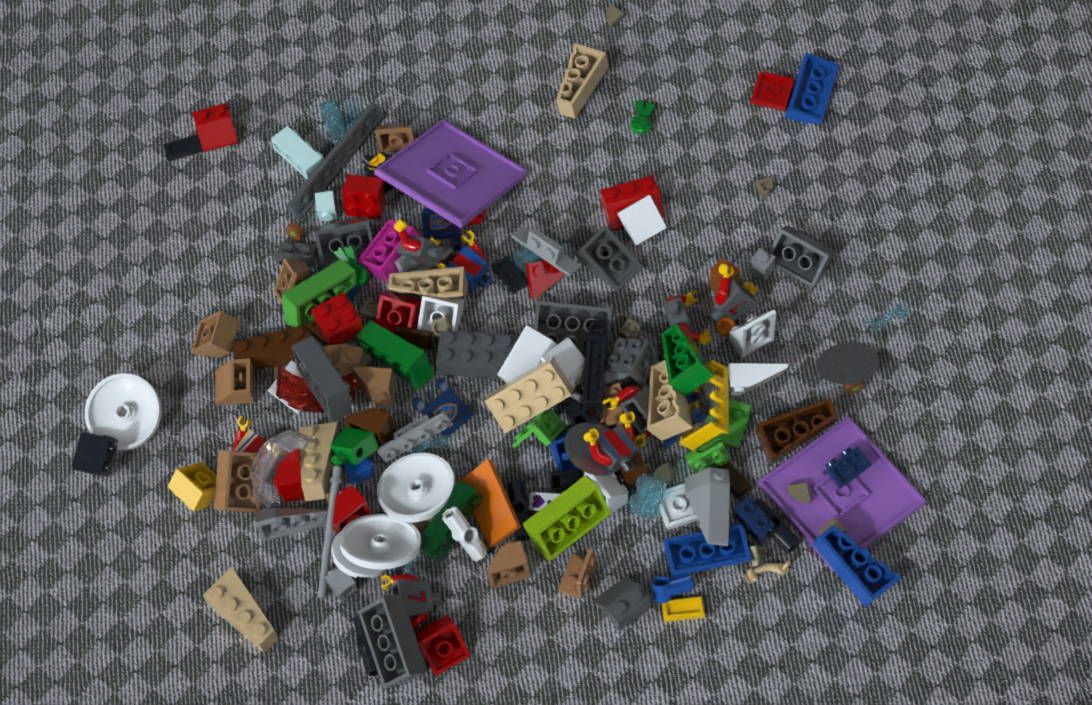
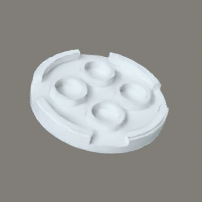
[331,531,386,578]

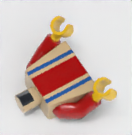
[232,416,287,473]

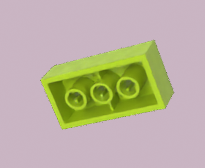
[523,476,611,561]

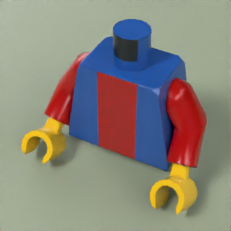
[437,231,492,290]

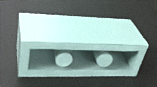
[271,126,324,180]

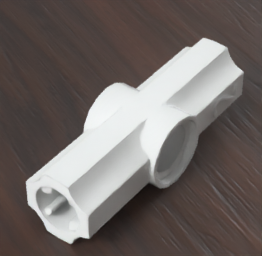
[442,507,488,561]

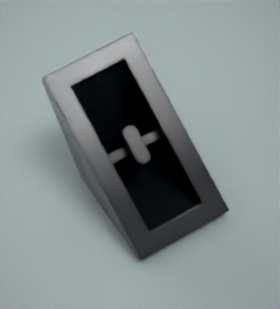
[546,470,578,492]

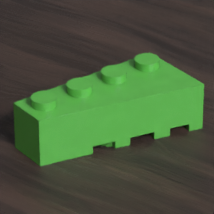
[282,259,357,328]

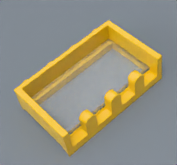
[680,360,729,452]

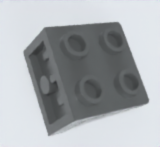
[606,338,660,385]

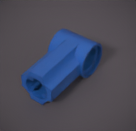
[652,573,694,603]

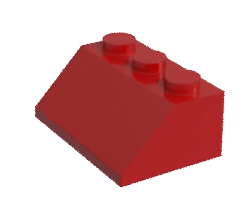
[600,175,665,231]

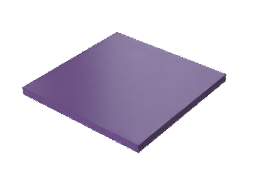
[374,119,529,228]
[757,416,927,572]

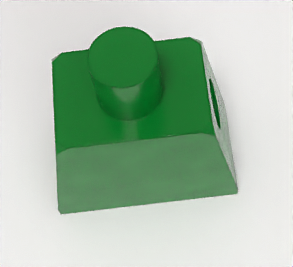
[331,427,379,467]

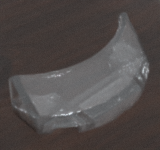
[250,430,316,508]

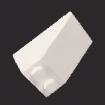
[729,310,776,358]
[727,363,788,397]

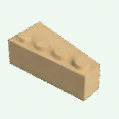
[556,43,609,119]
[647,360,693,441]
[299,422,340,501]
[203,566,278,653]

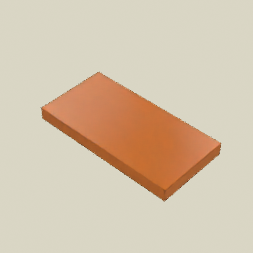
[460,459,521,548]

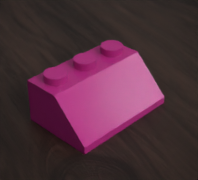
[358,219,421,283]

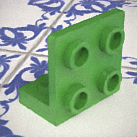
[705,399,751,449]
[512,409,567,448]
[684,437,731,474]

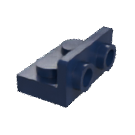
[823,446,872,489]
[734,497,775,546]

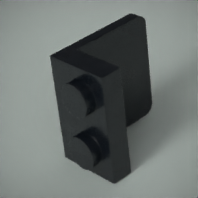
[72,432,118,478]

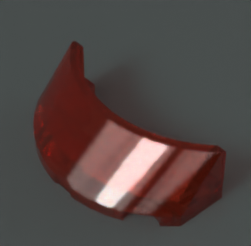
[276,365,356,413]

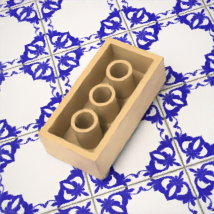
[484,357,574,433]

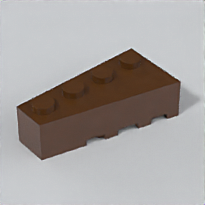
[232,325,310,369]
[755,398,838,466]

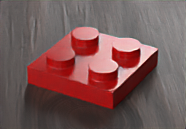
[751,71,795,111]

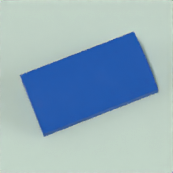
[784,53,839,124]
[663,524,752,577]

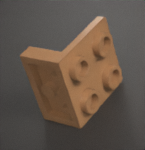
[558,547,597,599]

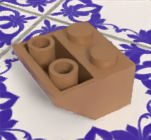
[215,358,254,406]

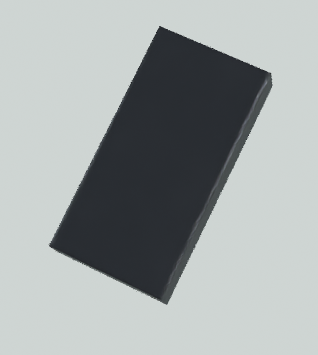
[163,134,203,162]
[491,256,528,294]

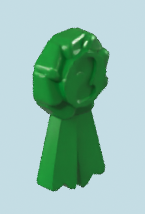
[629,100,655,135]
[334,245,369,286]

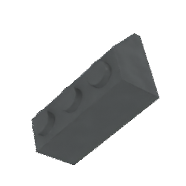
[314,216,373,266]
[769,226,836,288]

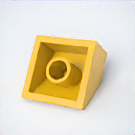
[168,462,217,511]

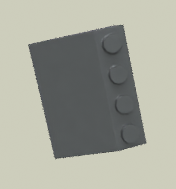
[534,301,614,359]

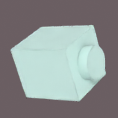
[315,191,338,221]

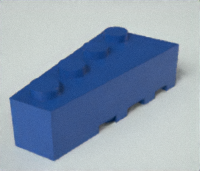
[813,525,902,608]

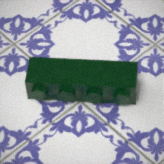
[419,480,484,563]

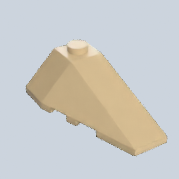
[388,267,468,298]

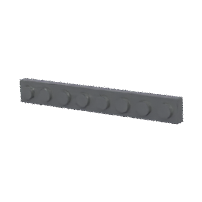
[286,102,384,219]

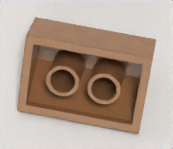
[214,450,265,513]

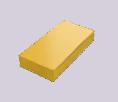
[661,596,705,622]

